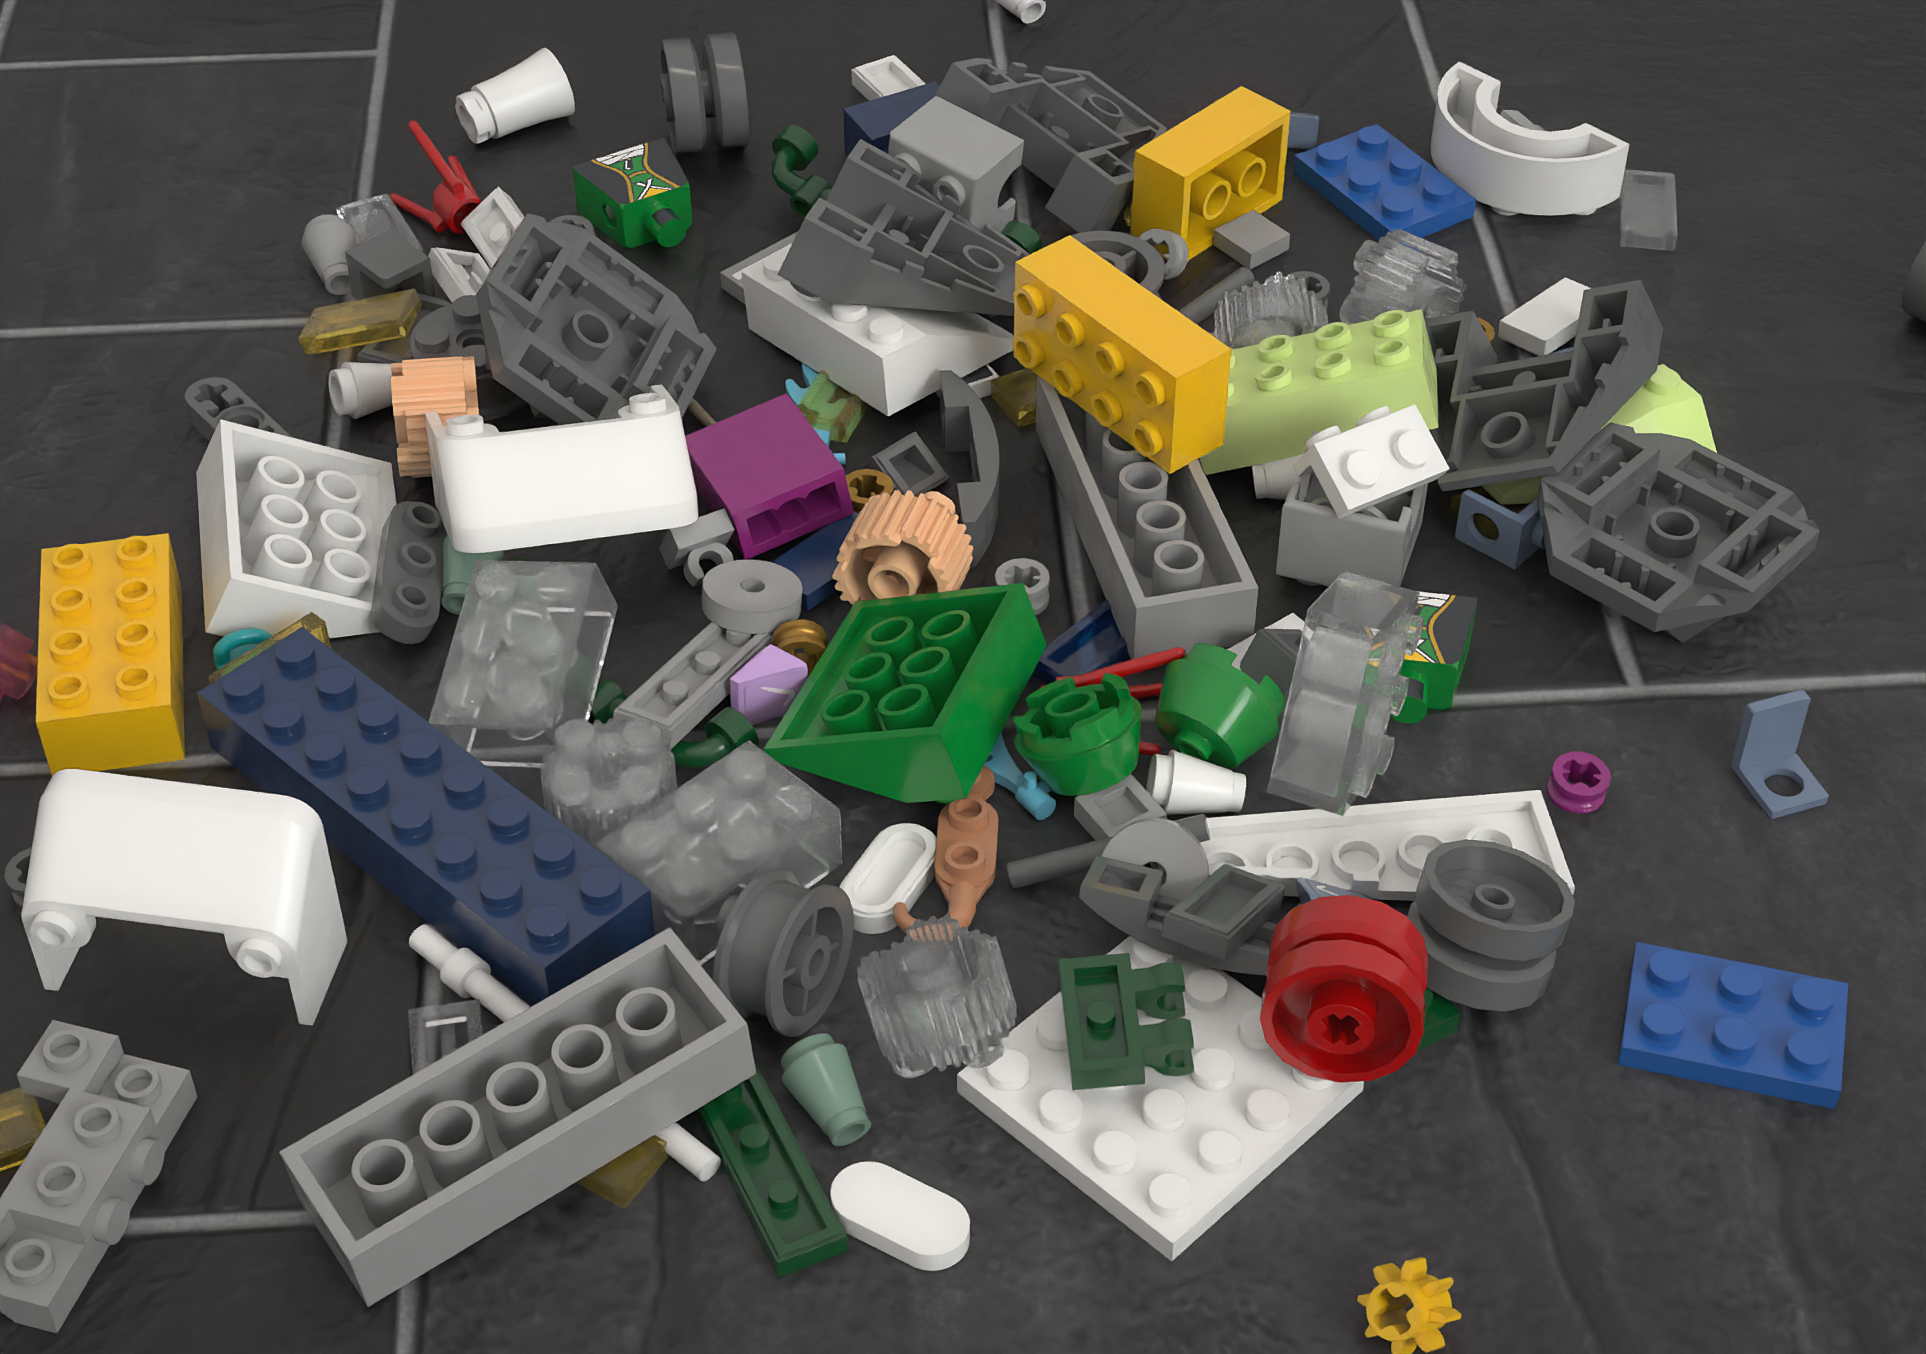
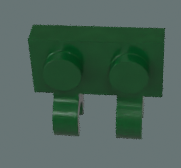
[1058,953,1194,1090]

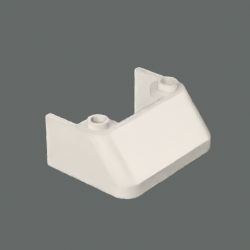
[425,385,699,553]
[21,769,348,1026]

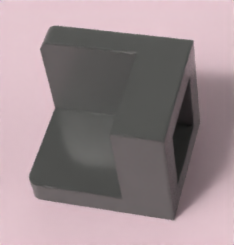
[345,230,436,306]

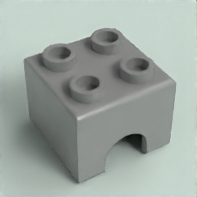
[888,96,1024,232]
[1276,431,1428,593]

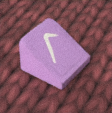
[730,644,808,725]

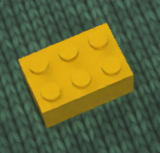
[1131,86,1291,261]

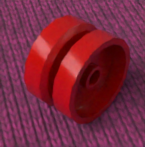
[1259,895,1429,1083]

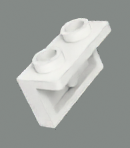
[1293,404,1449,519]

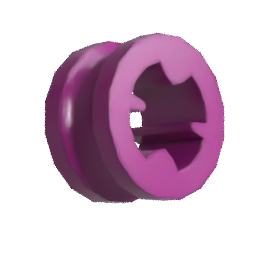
[1546,751,1611,813]

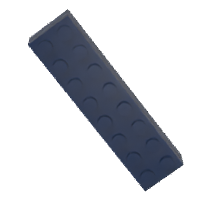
[197,627,655,1006]

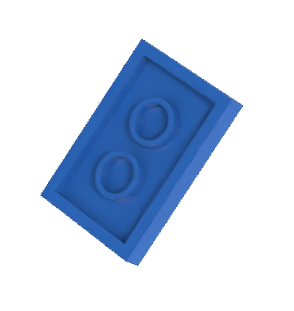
[1293,124,1476,250]
[1617,942,1848,1109]

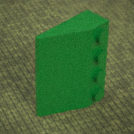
[764,583,1047,803]

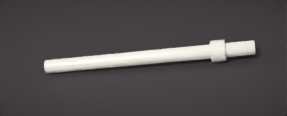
[409,924,721,1181]

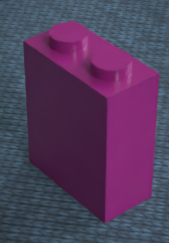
[685,393,854,560]

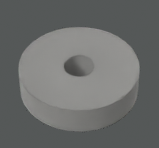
[701,560,803,634]
[1102,818,1209,900]

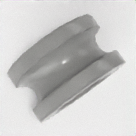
[1139,229,1189,280]
[995,558,1050,615]

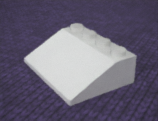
[741,250,1014,416]
[196,419,397,643]

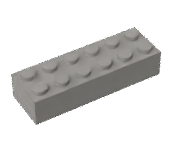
[1036,375,1258,659]
[279,927,756,1307]

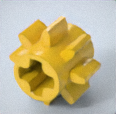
[1357,1257,1461,1354]

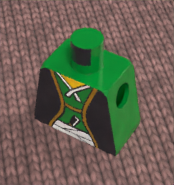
[572,138,692,248]
[1351,585,1477,724]

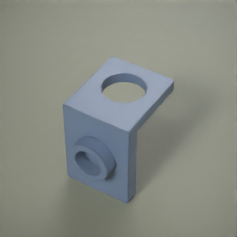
[1455,489,1545,570]
[1731,689,1829,819]

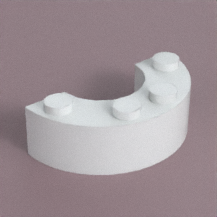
[1430,61,1629,215]

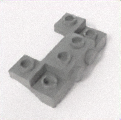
[0,1020,197,1333]

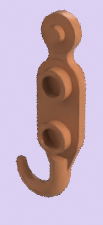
[893,765,999,942]

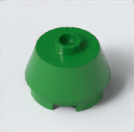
[1155,643,1286,770]
[1013,673,1142,796]

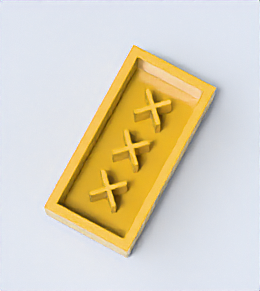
[1012,235,1231,474]
[36,533,185,776]

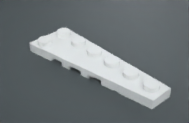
[1150,790,1575,901]

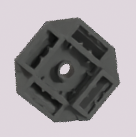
[476,213,717,425]
[1537,423,1820,643]

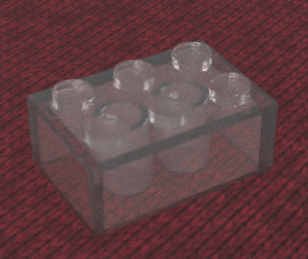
[429,560,618,769]
[1267,570,1424,816]
[595,740,842,965]

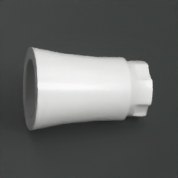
[455,48,575,144]

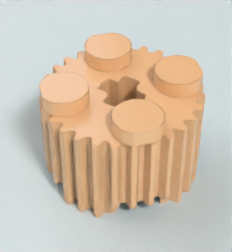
[390,356,479,478]
[832,490,973,605]

